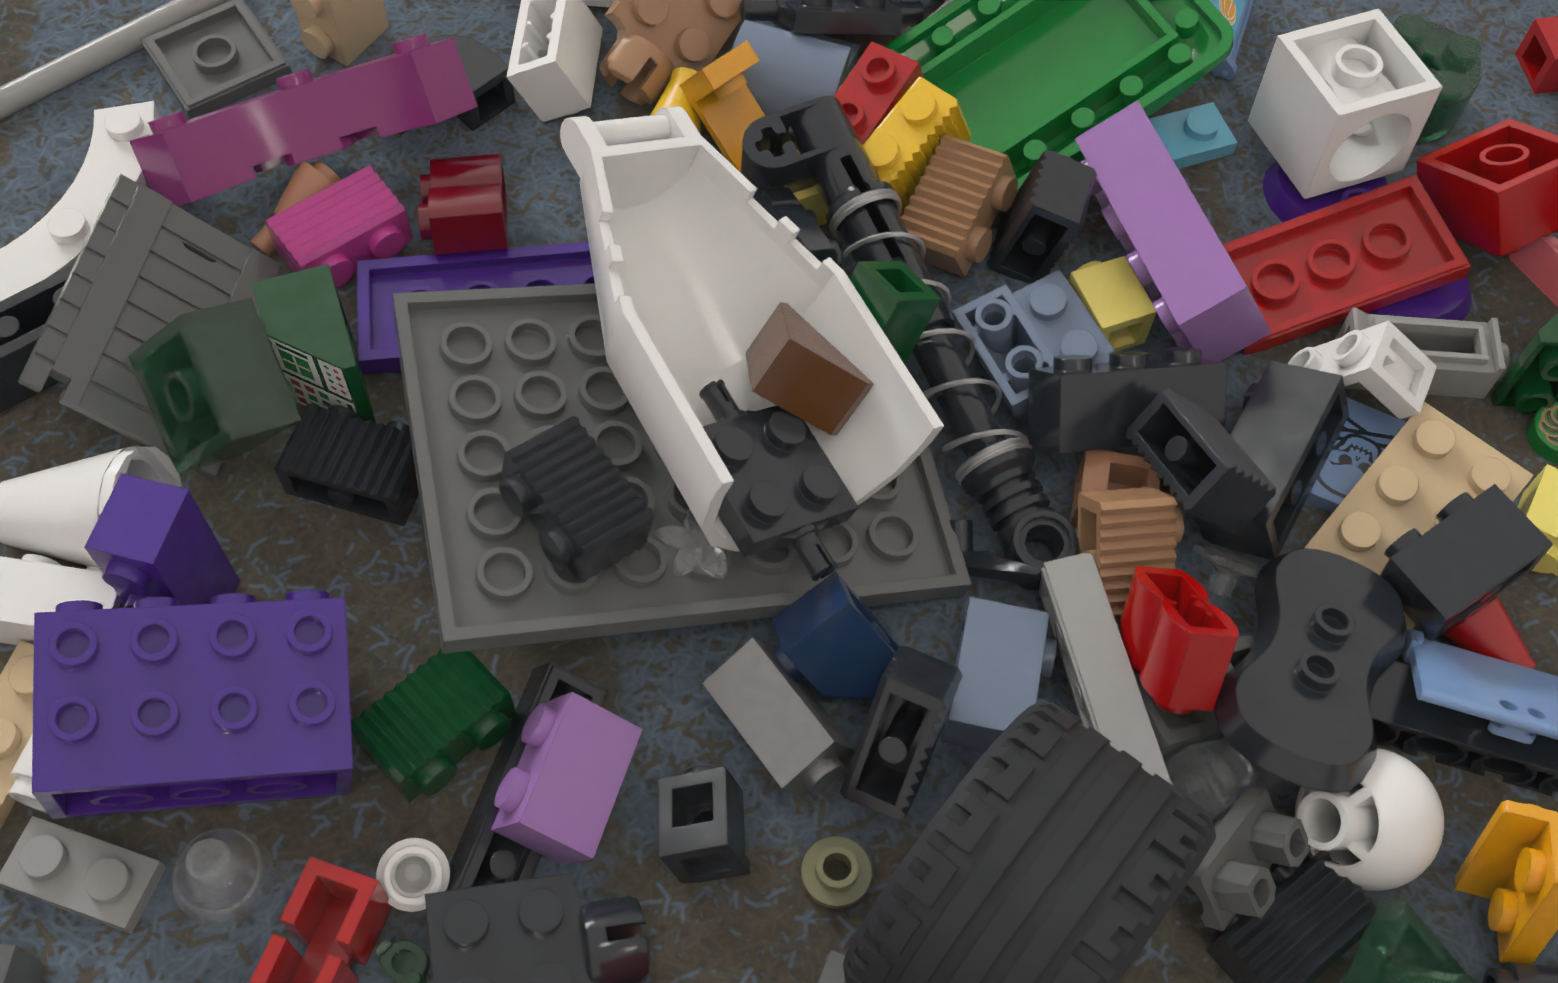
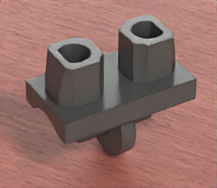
[1187,786,1310,931]

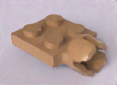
[600,0,741,106]

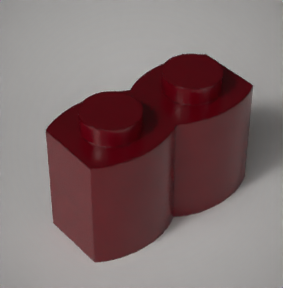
[418,153,508,255]

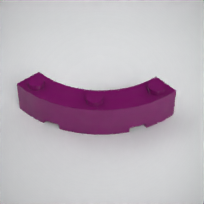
[129,33,478,206]

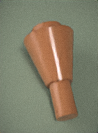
[250,161,341,257]

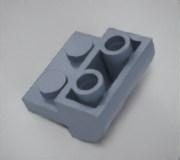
[732,20,861,116]
[952,269,1115,422]

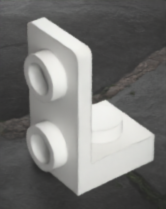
[1288,320,1437,419]

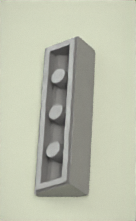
[1039,553,1175,792]

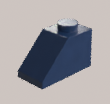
[772,571,900,699]

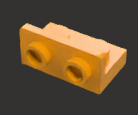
[1455,800,1558,964]

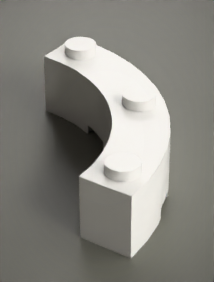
[0,101,160,301]

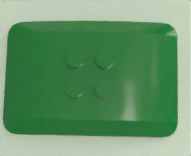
[885,0,1233,213]

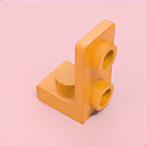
[679,40,765,173]

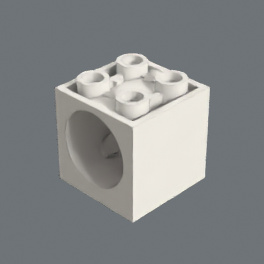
[1248,9,1443,199]

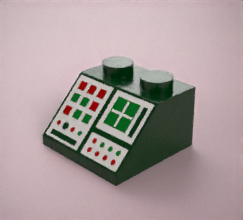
[247,264,377,424]

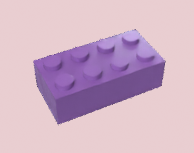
[1075,100,1272,362]

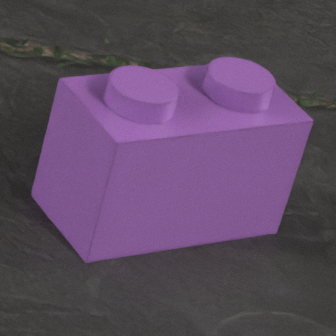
[491,692,643,865]

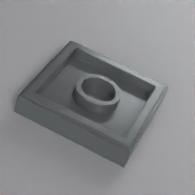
[140,0,292,119]

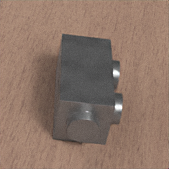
[702,637,855,796]

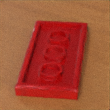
[1222,174,1471,356]

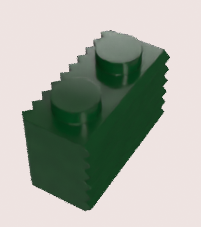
[351,648,516,803]

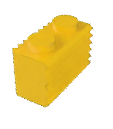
[863,77,972,217]

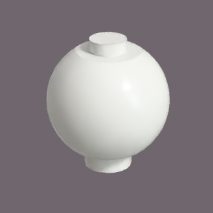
[1295,748,1444,891]

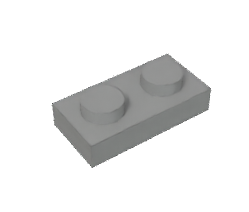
[0,816,166,934]

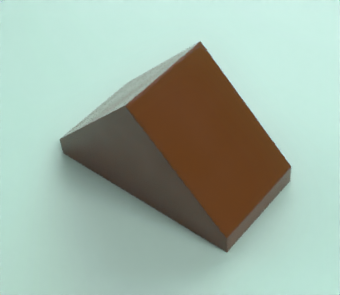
[745,302,874,435]

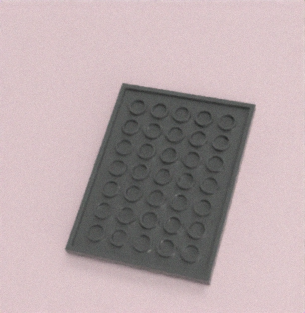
[392,271,972,654]

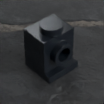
[659,766,750,883]

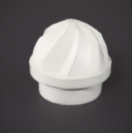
[376,838,450,912]

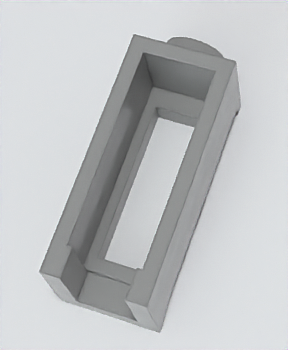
[1335,307,1509,399]

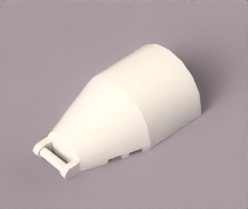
[560,106,944,552]

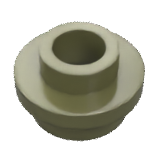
[801,836,872,909]

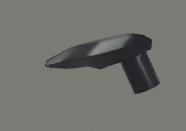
[949,520,1042,582]

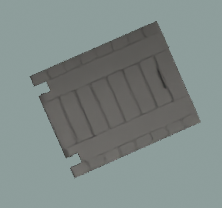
[18,174,293,479]

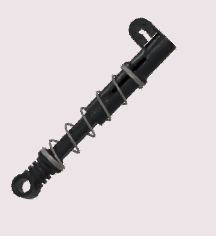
[741,96,1078,590]

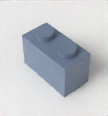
[942,597,1057,751]

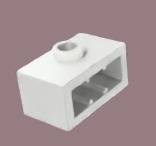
[506,0,603,122]

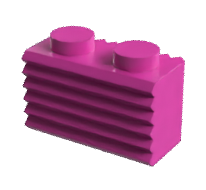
[265,165,413,288]

